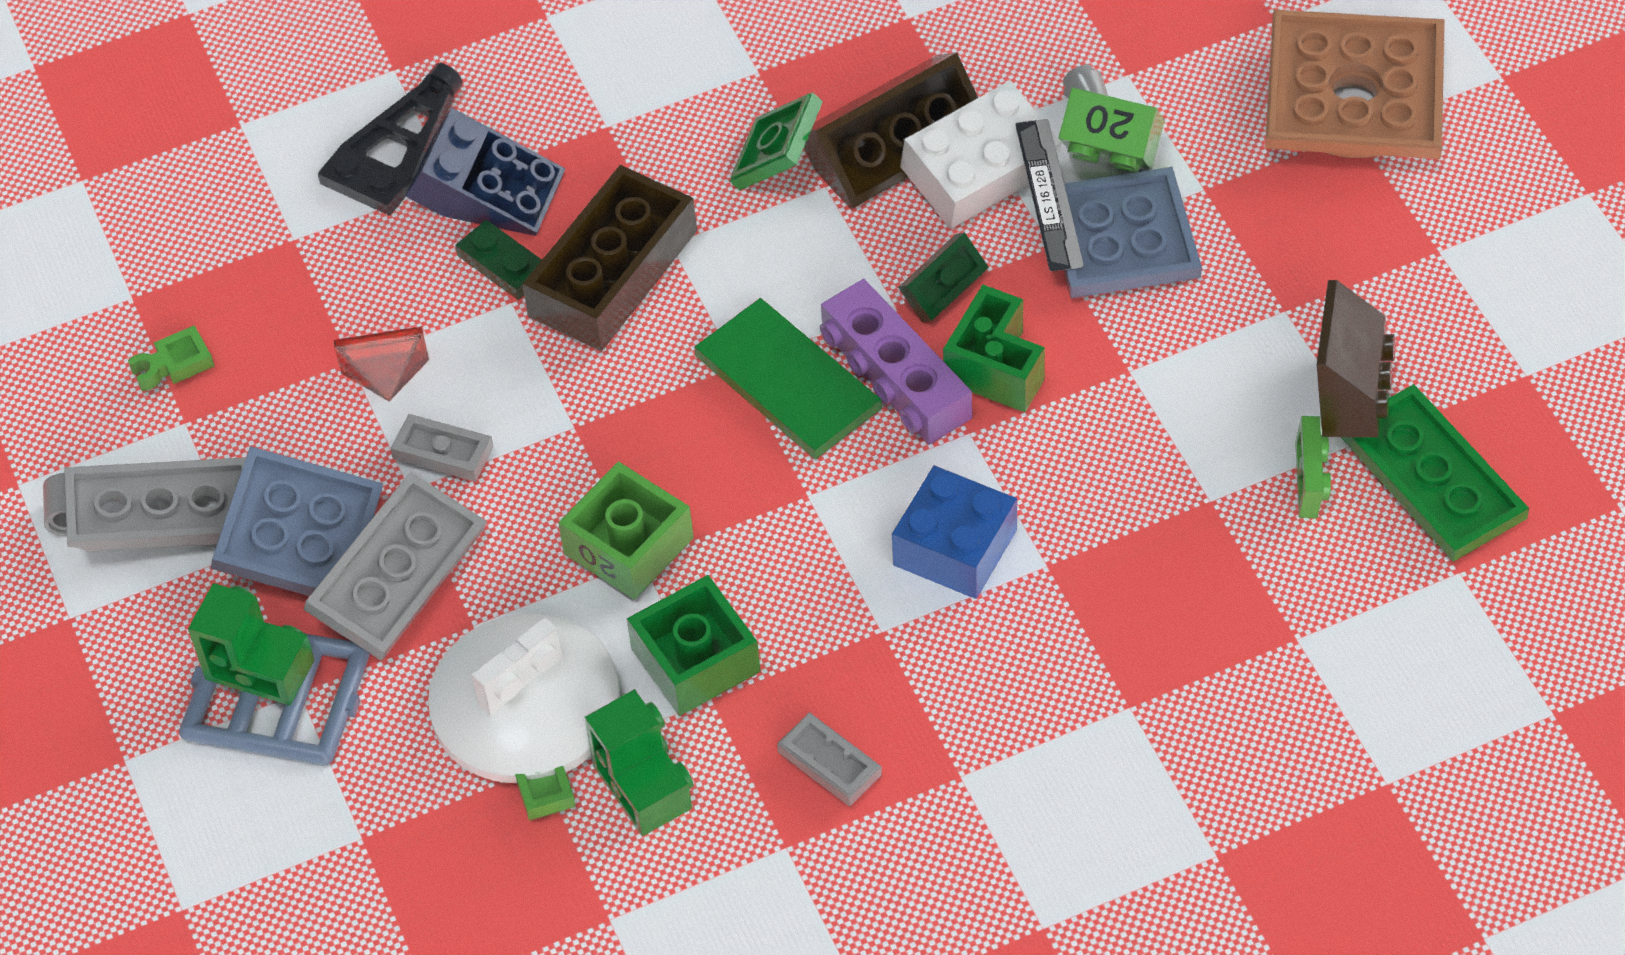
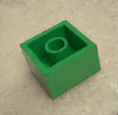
[626,575,761,716]

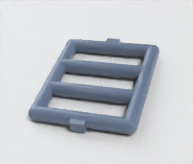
[179,633,370,765]

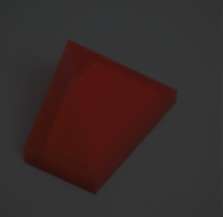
[334,326,429,402]

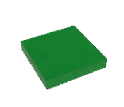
[730,92,823,190]

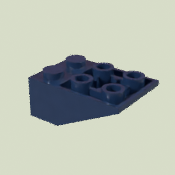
[406,107,566,236]

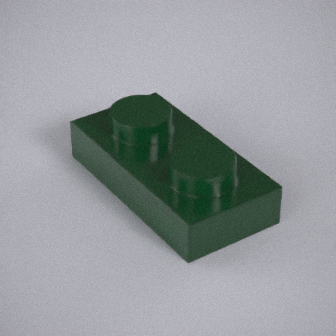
[455,220,542,300]
[898,232,989,322]

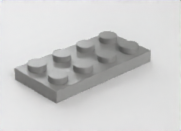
[304,471,487,661]

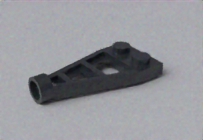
[317,63,463,216]

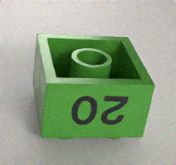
[1058,87,1165,173]
[558,461,694,600]

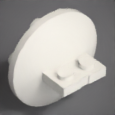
[428,614,620,783]

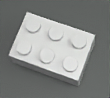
[900,80,1061,230]

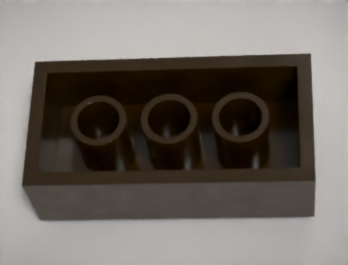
[522,165,697,352]

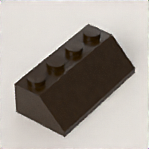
[804,52,978,208]

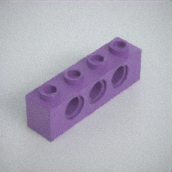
[819,278,972,445]

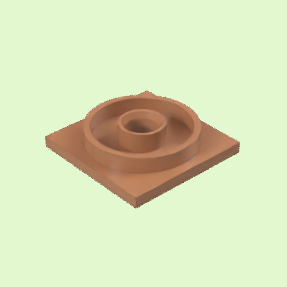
[1265,10,1445,159]

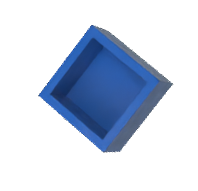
[892,465,1017,599]

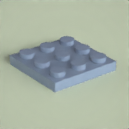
[1063,166,1202,298]
[211,446,383,596]

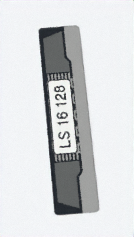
[1015,119,1084,271]

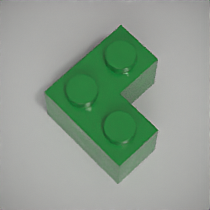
[943,284,1045,412]
[188,583,315,706]
[584,689,694,837]

